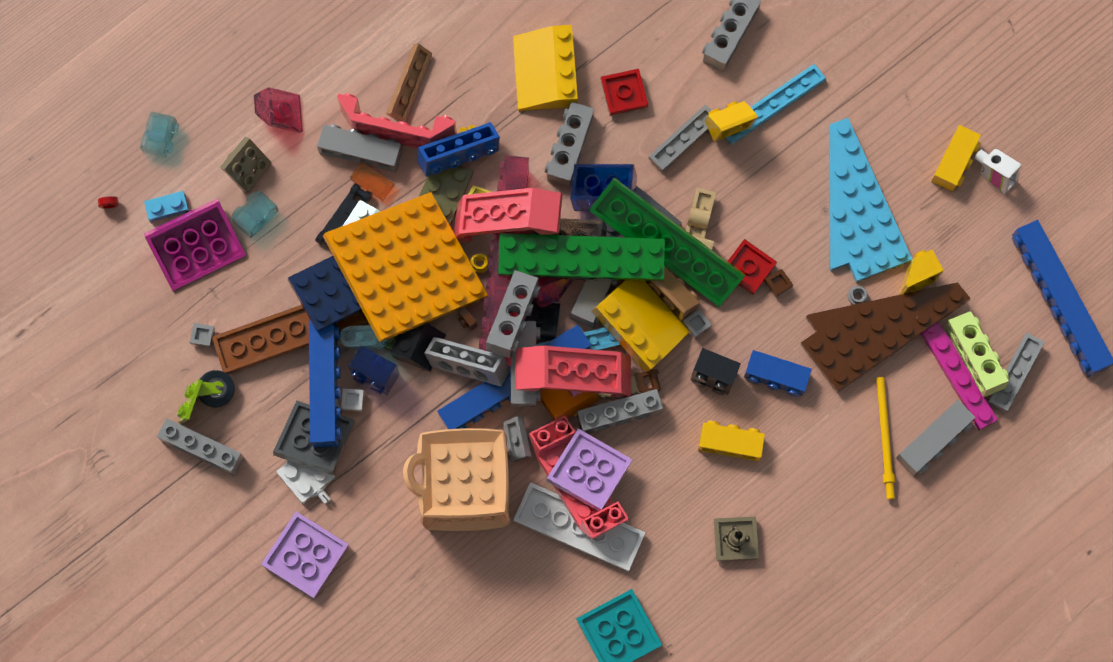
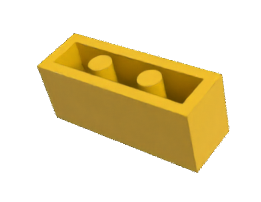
[931,125,981,192]
[698,421,765,462]

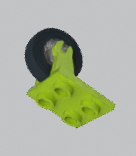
[177,370,235,424]

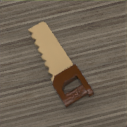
[598,369,661,399]

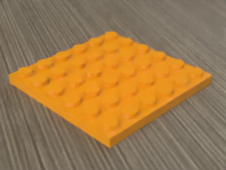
[323,192,488,343]

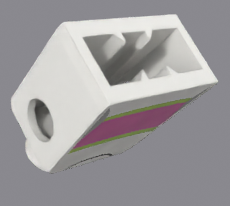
[974,149,1021,195]

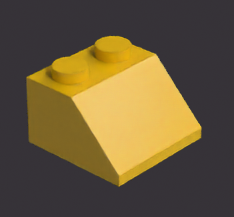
[705,101,758,142]
[899,249,944,295]

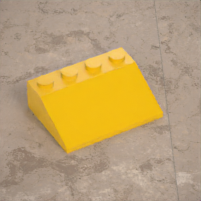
[513,25,578,111]
[591,280,689,372]

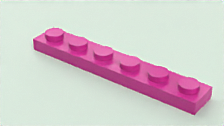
[921,322,998,431]

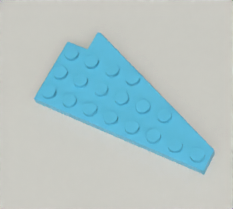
[829,118,912,283]

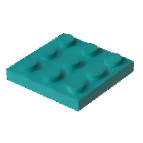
[576,589,662,662]

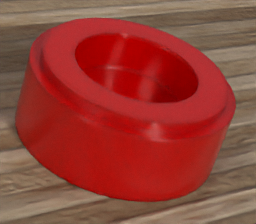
[98,196,119,209]

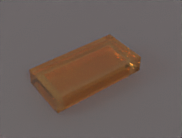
[350,162,395,201]

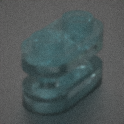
[340,325,387,351]

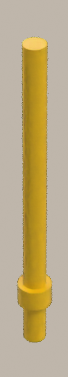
[876,377,896,500]

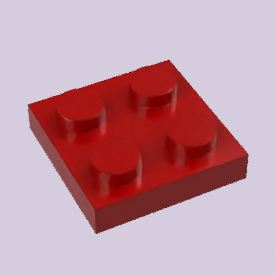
[600,69,648,116]
[727,239,777,295]

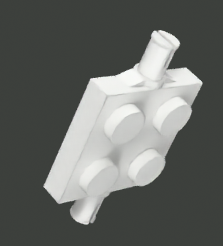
[276,460,335,505]

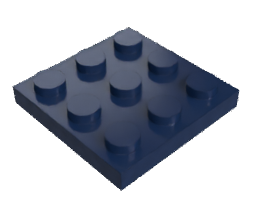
[288,256,362,333]

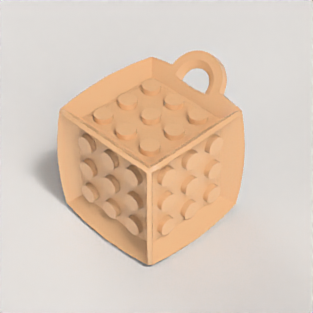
[403,429,510,531]

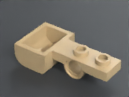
[686,188,716,250]

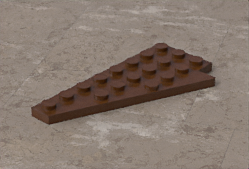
[801,282,970,393]

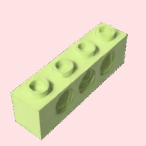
[946,311,1009,398]

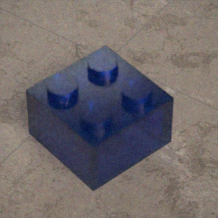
[348,345,400,395]

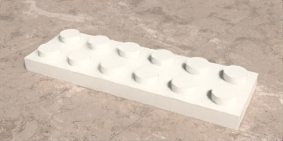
[513,482,645,572]

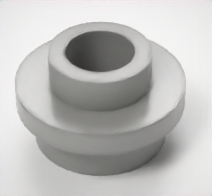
[848,286,868,305]

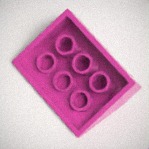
[144,198,246,291]

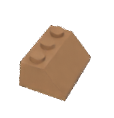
[644,266,700,323]

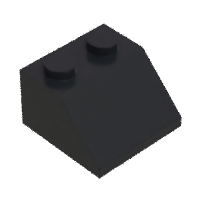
[391,323,446,372]

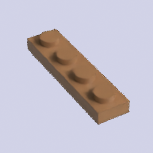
[386,43,432,122]

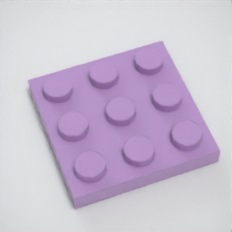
[546,429,633,511]
[261,511,349,599]

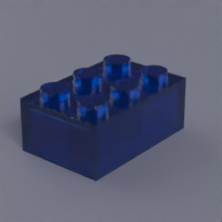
[570,164,637,211]

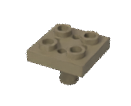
[220,137,272,193]
[714,517,759,561]

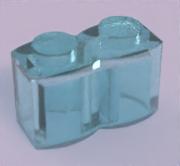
[140,111,179,158]
[231,190,279,238]

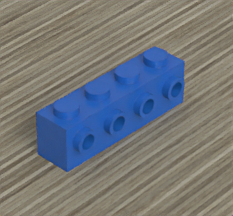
[418,122,500,177]

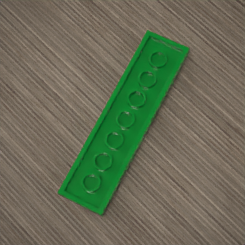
[589,178,745,307]
[498,233,665,281]

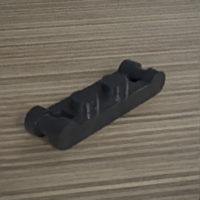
[315,183,373,250]

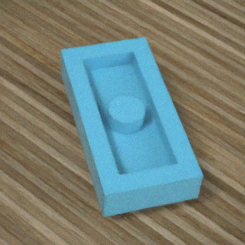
[144,191,189,222]

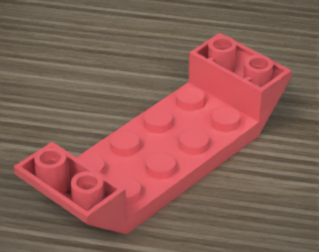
[337,93,457,149]
[454,188,563,243]
[515,346,631,398]
[529,416,629,539]

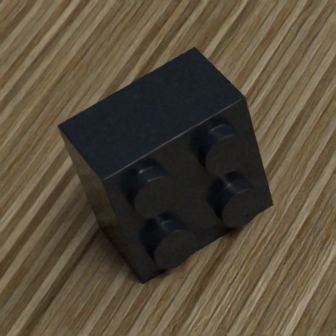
[690,348,741,395]

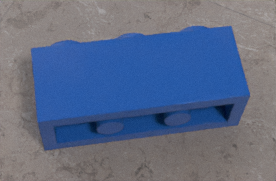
[744,350,812,397]

